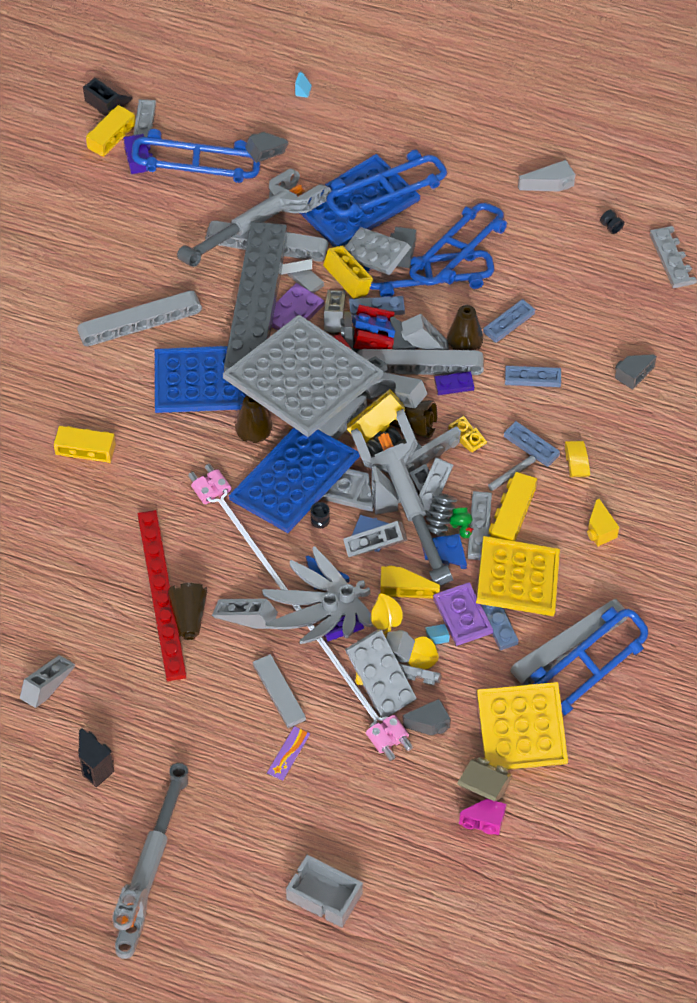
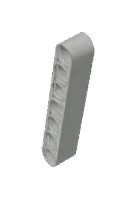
[205,221,329,262]
[77,291,202,346]
[357,349,484,375]
[510,599,628,686]

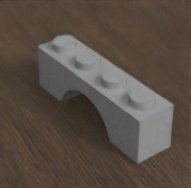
[359,372,428,408]

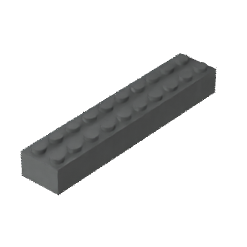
[224,221,287,381]

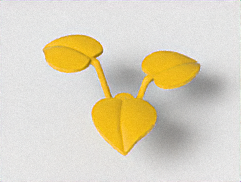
[356,594,439,685]

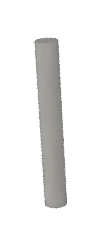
[488,455,536,491]

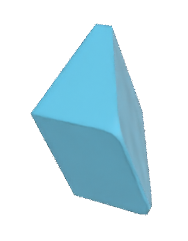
[295,72,312,98]
[425,624,449,645]

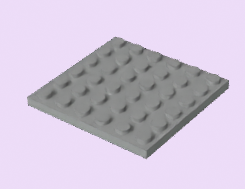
[223,315,383,437]

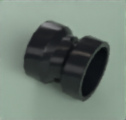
[600,209,624,234]
[310,502,330,529]

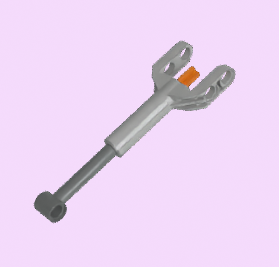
[177,169,331,267]
[351,409,453,586]
[113,763,188,959]

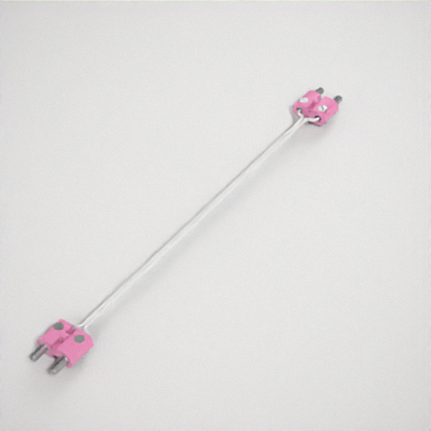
[188,464,413,761]

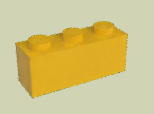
[86,105,135,157]
[323,245,373,299]
[347,389,405,443]
[54,426,116,463]

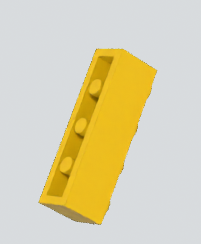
[488,472,537,541]

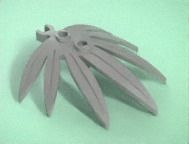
[262,546,374,644]

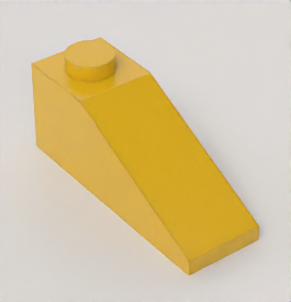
[380,565,440,598]

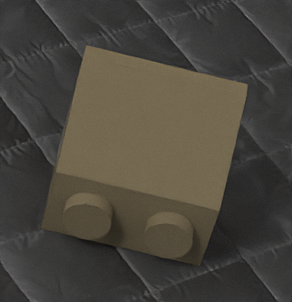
[457,757,512,801]

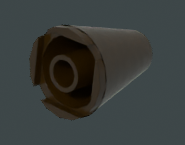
[447,305,484,350]
[235,395,272,443]
[389,400,438,438]
[168,583,208,640]

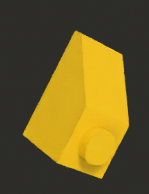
[587,499,619,547]

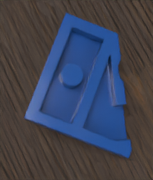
[352,313,395,338]
[421,534,467,569]

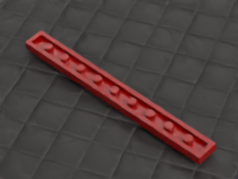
[137,510,186,682]

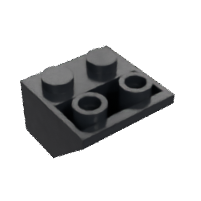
[83,78,133,116]
[79,728,114,788]

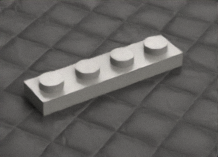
[406,426,461,473]

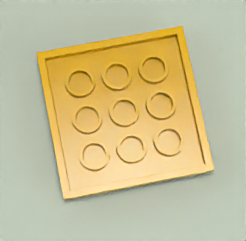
[476,536,560,616]
[477,682,568,770]

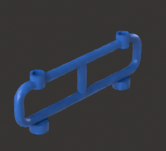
[132,129,260,183]
[326,150,447,219]
[409,203,507,286]
[363,249,494,297]
[530,606,648,716]

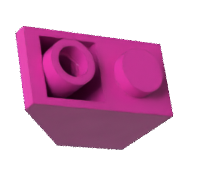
[459,799,506,835]

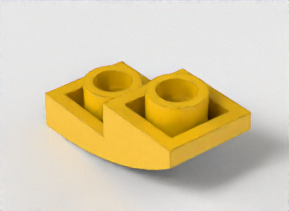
[448,416,487,453]
[565,441,590,477]

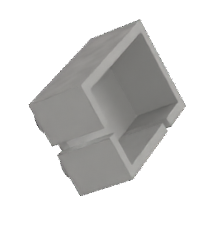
[286,855,363,928]

